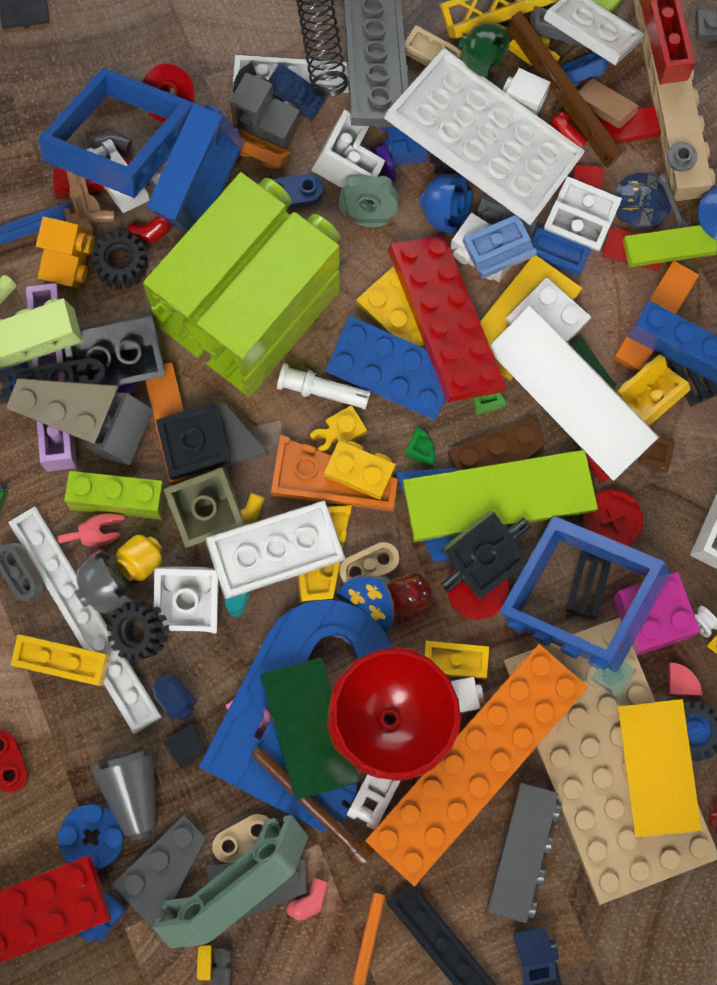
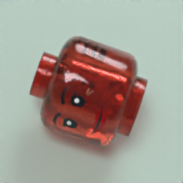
[387,572,431,617]

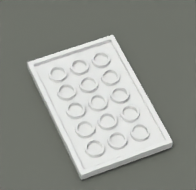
[384,48,585,225]

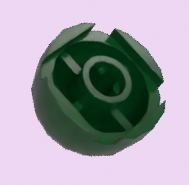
[457,22,510,81]

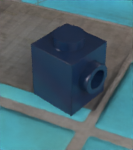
[513,927,559,985]

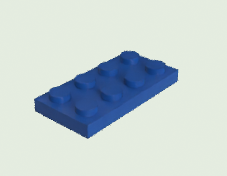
[325,316,446,420]

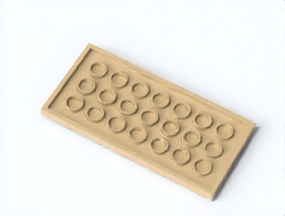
[503,617,717,905]

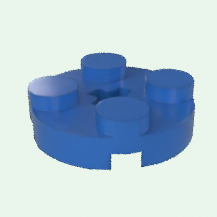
[58,804,124,870]

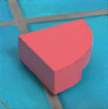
[668,662,702,697]

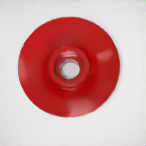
[142,63,195,123]

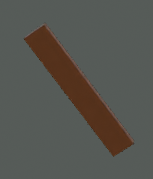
[508,11,622,168]

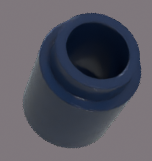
[151,673,197,722]

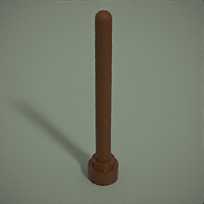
[252,747,375,868]

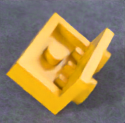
[617,355,690,426]
[324,441,396,500]

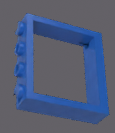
[39,68,193,198]
[146,103,245,232]
[500,516,670,673]

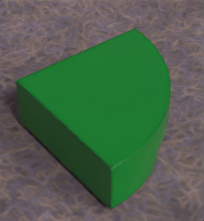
[404,427,435,468]

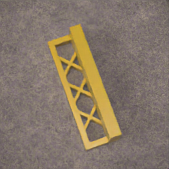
[439,0,559,38]

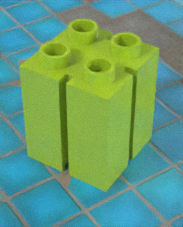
[143,172,341,398]

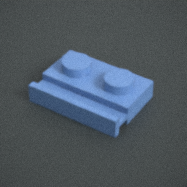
[462,215,537,279]

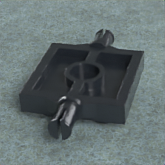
[440,511,531,600]

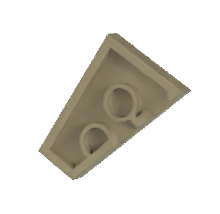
[6,378,119,444]

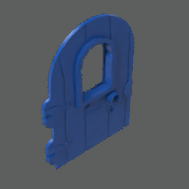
[199,599,393,833]

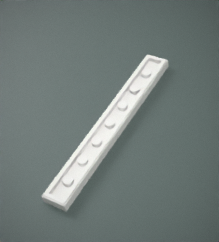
[8,507,162,734]

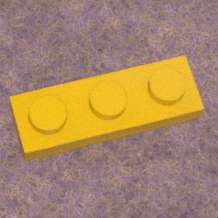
[11,634,110,686]

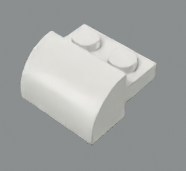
[544,176,622,252]

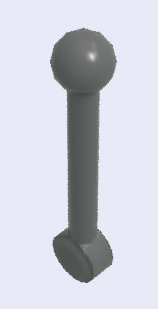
[658,174,688,229]

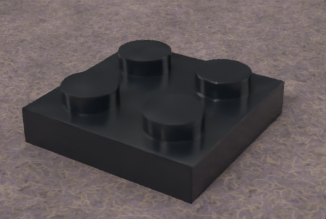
[156,402,231,480]

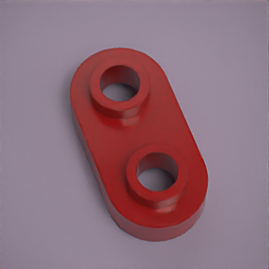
[0,730,29,793]

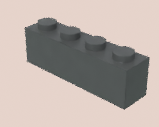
[485,783,562,923]

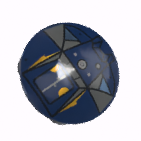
[614,173,671,228]

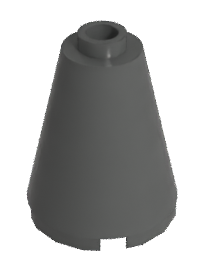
[89,746,156,840]

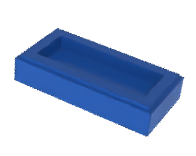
[531,226,591,277]

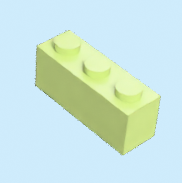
[0,298,83,371]

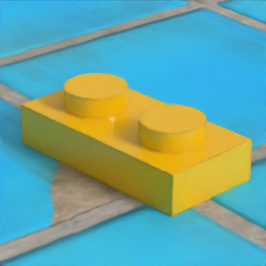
[424,641,489,680]

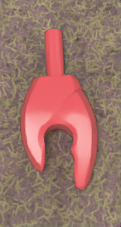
[58,513,125,547]

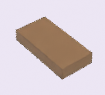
[578,78,638,128]

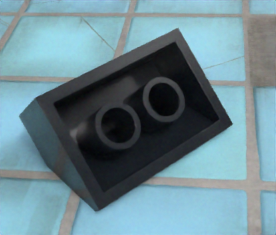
[64,313,166,386]

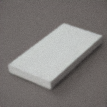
[205,500,345,599]

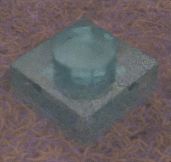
[591,661,636,697]

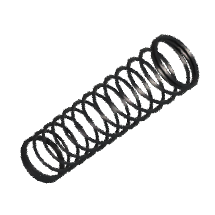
[296,0,348,98]

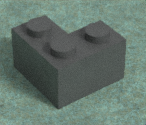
[230,72,301,149]

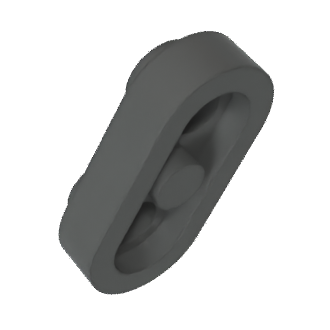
[0,543,43,601]

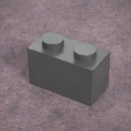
[85,392,153,465]

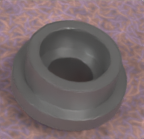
[667,142,697,172]

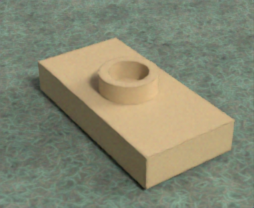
[405,25,462,66]

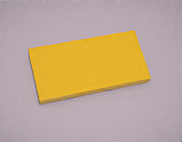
[480,255,582,381]
[618,699,702,838]

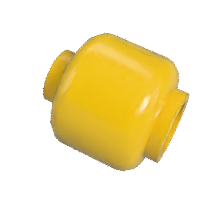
[115,535,162,581]

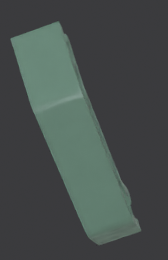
[152,815,309,948]

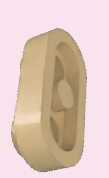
[340,542,399,584]
[212,814,269,864]

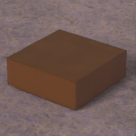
[637,438,675,473]

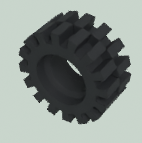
[92,231,148,290]
[107,601,169,661]

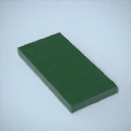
[259,657,359,801]

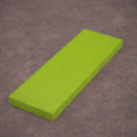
[402,450,598,542]

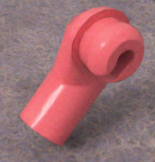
[287,878,329,920]

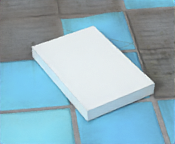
[544,0,644,65]

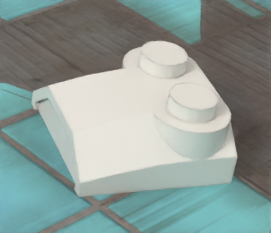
[154,566,220,633]

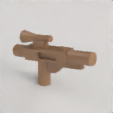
[64,171,116,248]

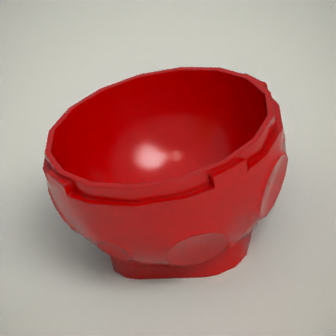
[327,647,462,781]

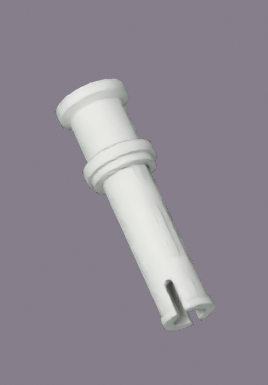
[277,363,371,410]

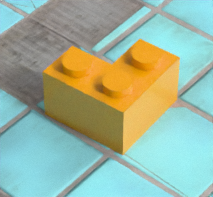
[36,216,94,289]

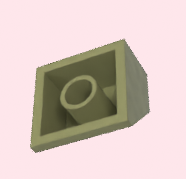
[163,466,245,548]

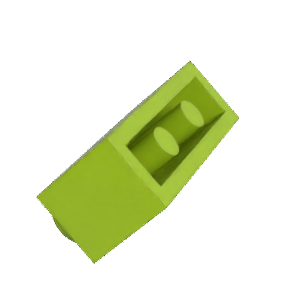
[64,471,165,520]

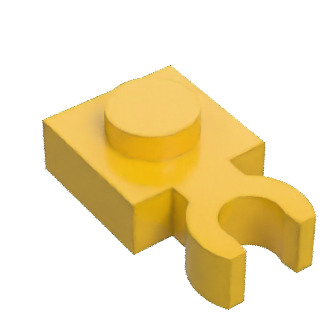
[310,405,367,453]

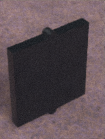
[0,0,50,29]

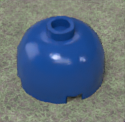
[420,173,473,234]

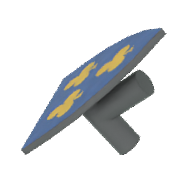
[337,575,394,633]

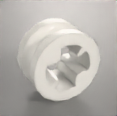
[694,606,717,638]

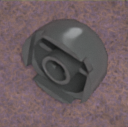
[75,549,135,614]

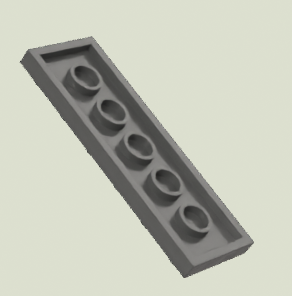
[343,0,409,127]

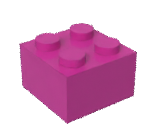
[613,572,701,656]

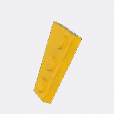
[291,505,352,604]

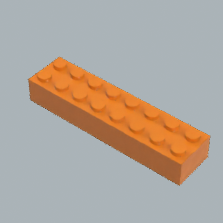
[365,644,589,886]

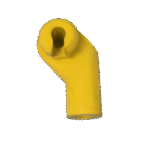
[240,493,265,525]

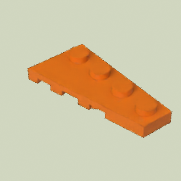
[271,434,398,512]

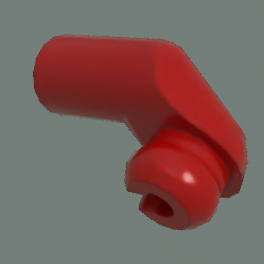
[551,111,587,148]
[128,216,171,243]

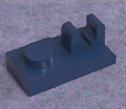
[268,63,328,121]

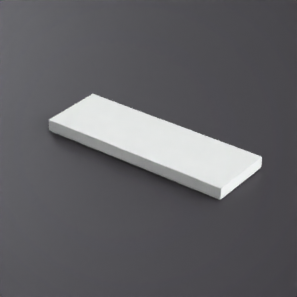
[490,305,659,481]

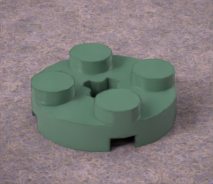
[339,175,399,227]

